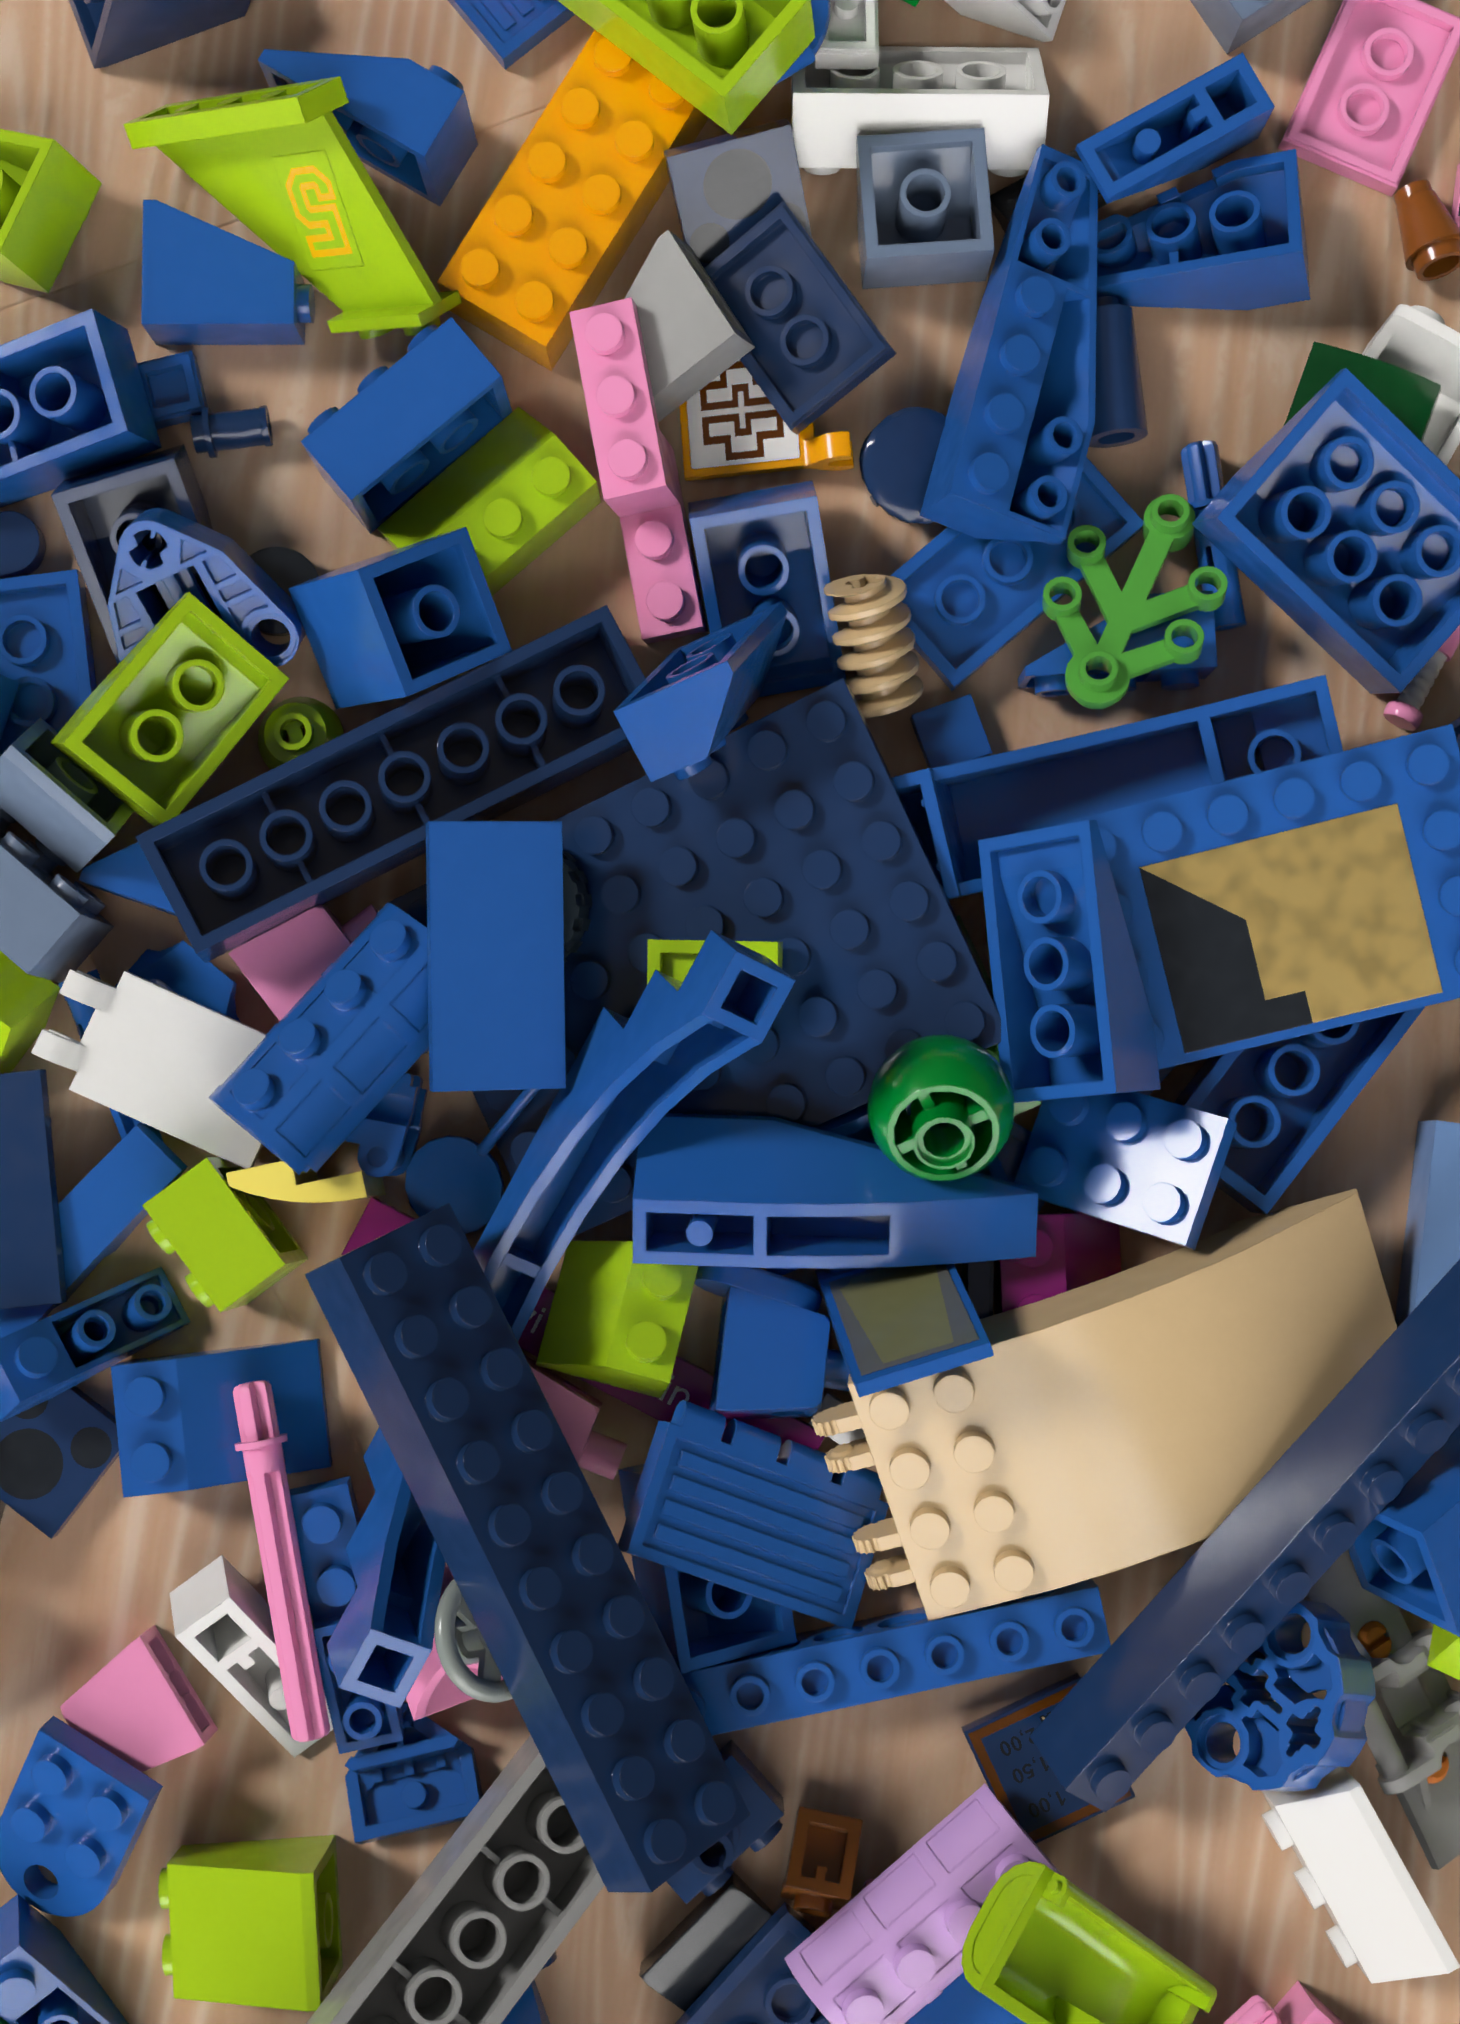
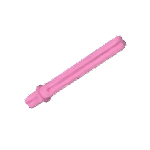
[233,1380,330,1742]

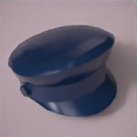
[859,407,946,524]

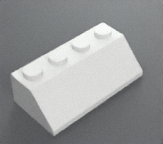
[791,46,1050,177]

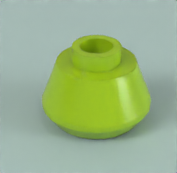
[258,697,344,770]

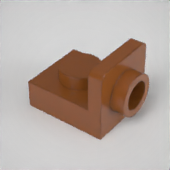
[780,1806,863,1917]

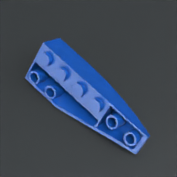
[920,144,1098,543]
[633,1113,1038,1269]

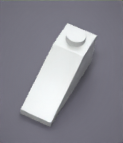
[169,1555,333,1758]

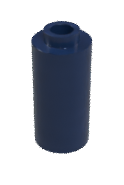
[1089,296,1148,448]

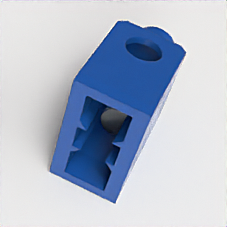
[709,1287,850,1420]

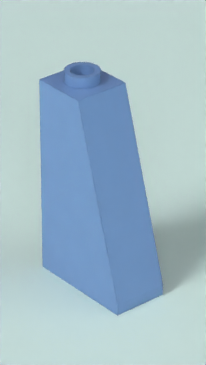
[1395,1120,1460,1328]

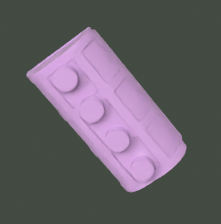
[784,1783,1063,2024]

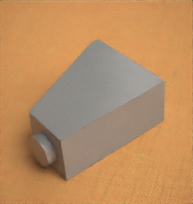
[624,230,755,422]

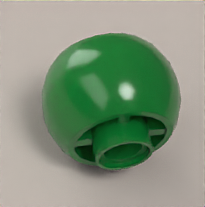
[868,1035,1015,1181]

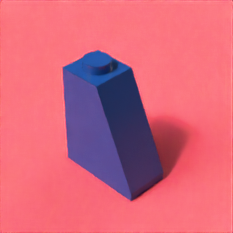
[141,200,315,345]

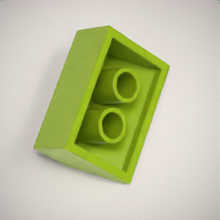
[377,407,601,596]

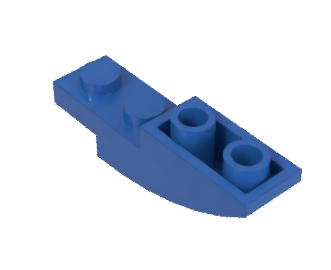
[289,1476,405,1754]

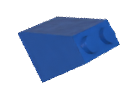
[288,527,512,709]
[1348,1425,1460,1637]

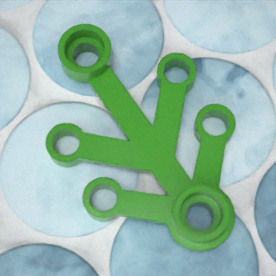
[1042,494,1228,710]

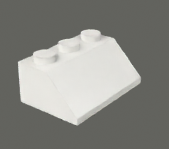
[1262,1767,1460,1984]

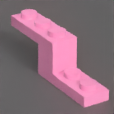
[569,297,707,644]

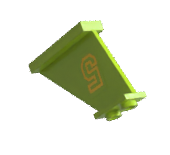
[123,76,462,339]

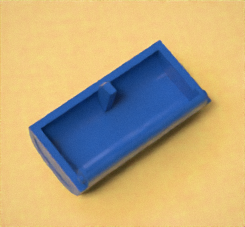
[208,902,429,1175]

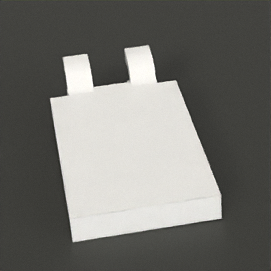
[31,969,266,1169]

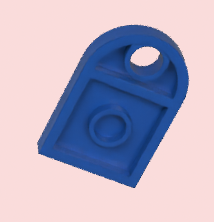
[0,1716,163,1917]

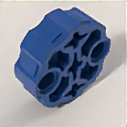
[1185,1600,1376,1791]

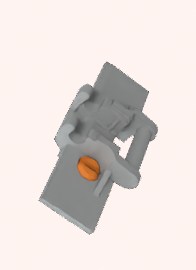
[1303,1550,1460,1870]

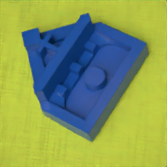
[345,1702,483,1845]

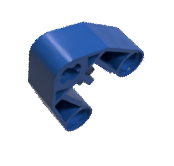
[107,508,306,667]

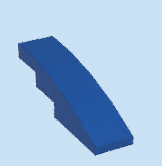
[0,1122,188,1338]

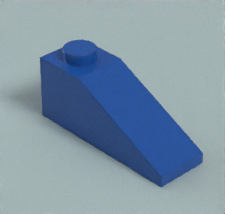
[1075,52,1275,204]

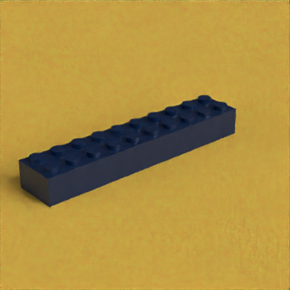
[305,1203,751,1893]

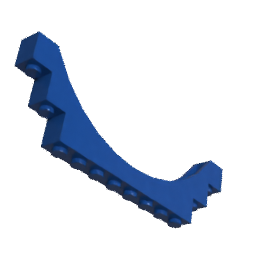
[327,930,796,1708]

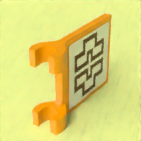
[679,360,854,481]

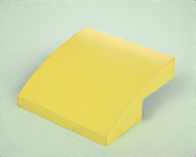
[226,1161,386,1203]

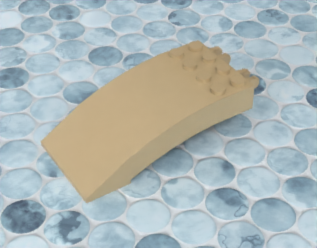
[811,1189,1397,1621]

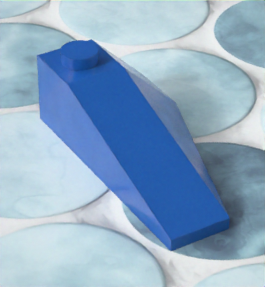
[1097,149,1311,310]

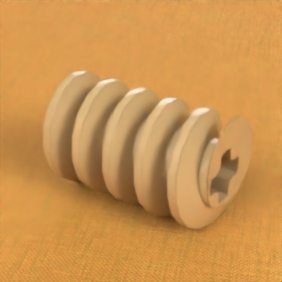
[823,574,924,718]

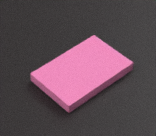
[1278,0,1460,197]

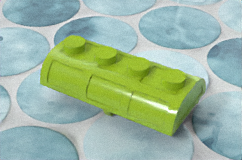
[961,1861,1217,2024]

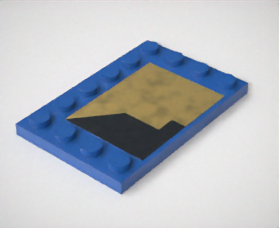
[1056,723,1460,1070]

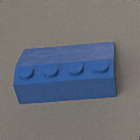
[1192,368,1460,694]

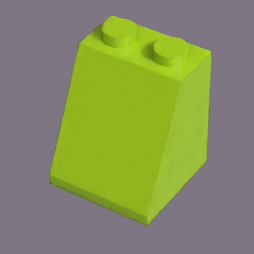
[158,1835,343,2012]

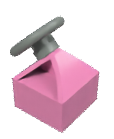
[406,1563,512,1721]

